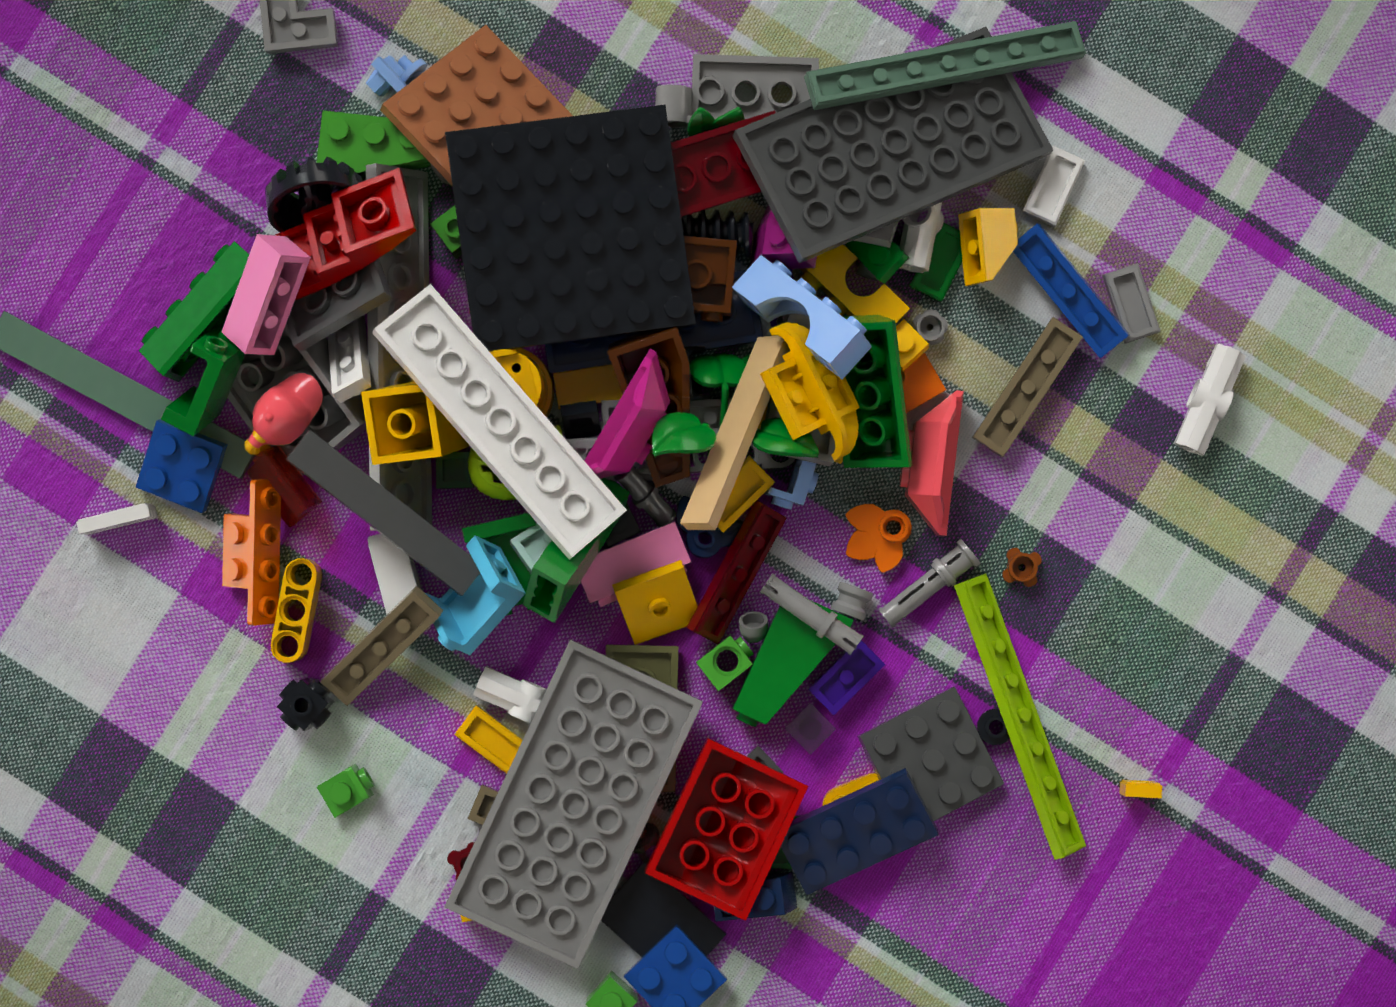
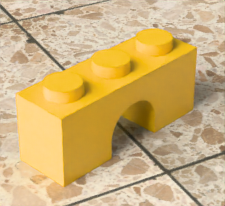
[800,245,910,323]

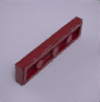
[686,500,787,645]

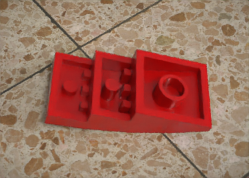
[275,168,417,300]

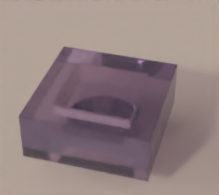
[785,703,836,755]

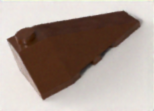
[607,327,690,488]

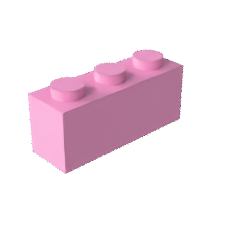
[222,234,311,355]
[581,522,691,607]

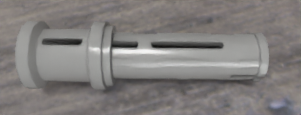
[878,539,981,628]

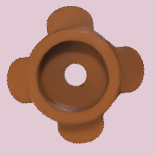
[1002,548,1042,587]

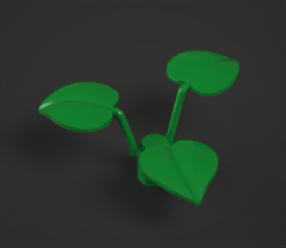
[652,353,819,458]

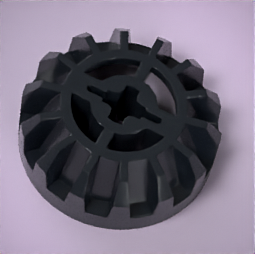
[265,156,363,233]

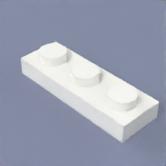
[327,315,371,403]

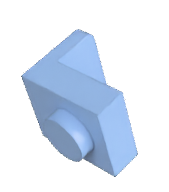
[764,460,819,510]

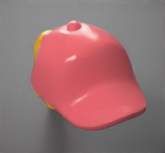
[244,373,323,456]

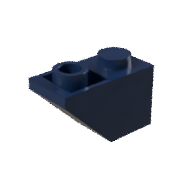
[714,872,797,921]

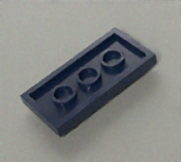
[781,768,939,895]

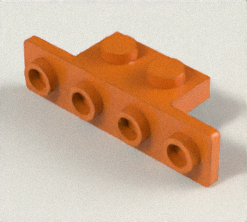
[222,479,281,626]

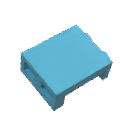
[425,535,526,655]

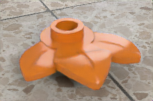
[845,504,912,573]

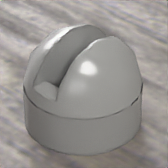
[739,611,768,643]

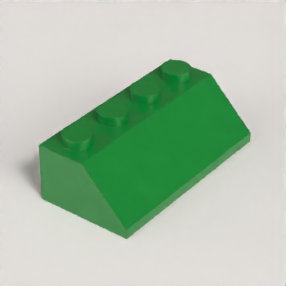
[139,241,249,382]
[843,315,912,468]

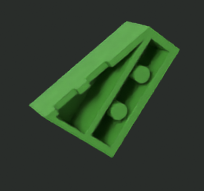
[316,110,431,187]

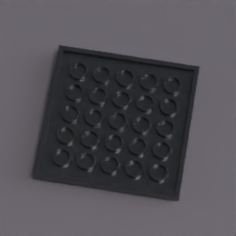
[445,105,696,352]

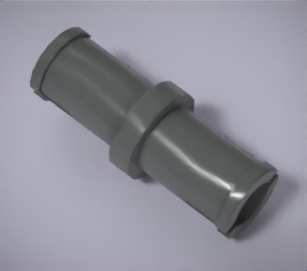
[614,465,676,527]

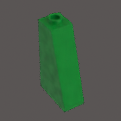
[523,478,630,623]
[732,601,854,727]

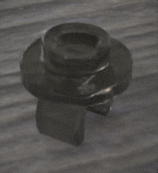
[633,823,660,863]

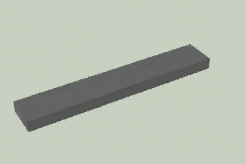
[285,430,480,596]

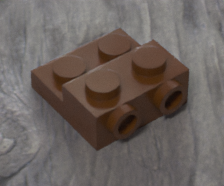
[684,236,737,323]

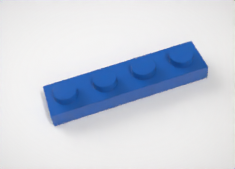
[1013,223,1130,358]

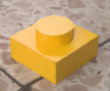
[896,319,929,372]

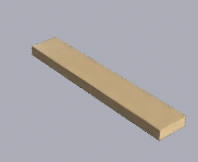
[680,336,790,530]

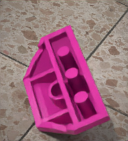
[584,349,670,479]

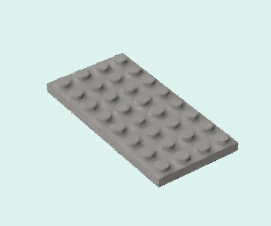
[445,639,703,969]

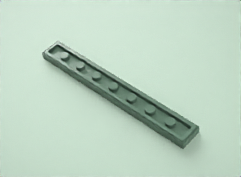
[804,21,1086,110]
[0,311,255,479]

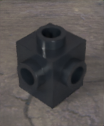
[277,678,335,731]

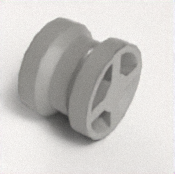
[830,582,873,621]

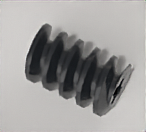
[681,209,754,258]

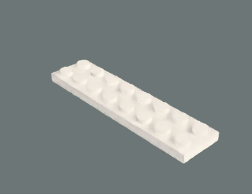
[372,284,627,560]

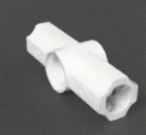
[900,202,944,273]
[1174,344,1246,456]
[473,666,546,723]

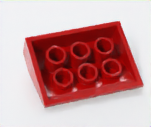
[645,737,809,921]

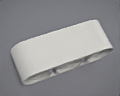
[368,534,431,630]

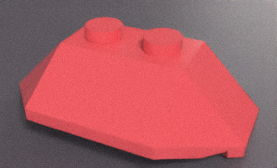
[900,390,964,537]

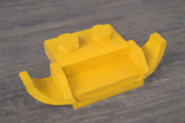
[760,322,860,461]

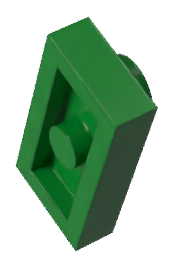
[845,240,909,284]

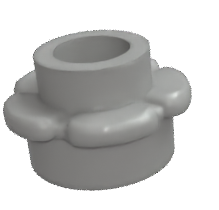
[912,309,948,345]

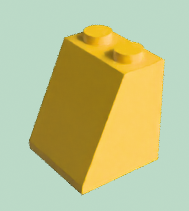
[361,381,470,465]

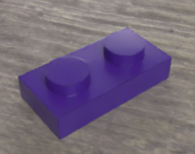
[808,640,885,715]

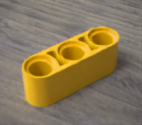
[271,558,322,663]

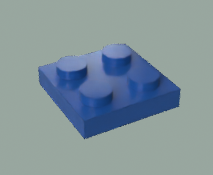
[136,419,228,513]
[624,925,727,1007]

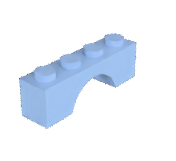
[732,255,872,379]

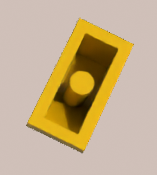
[958,208,1018,286]

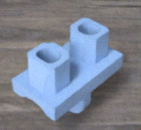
[366,55,428,96]

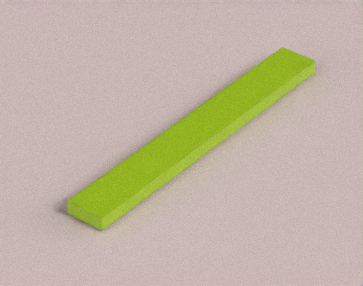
[954,573,1086,860]

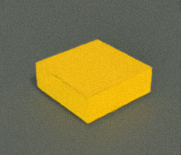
[1119,780,1162,798]

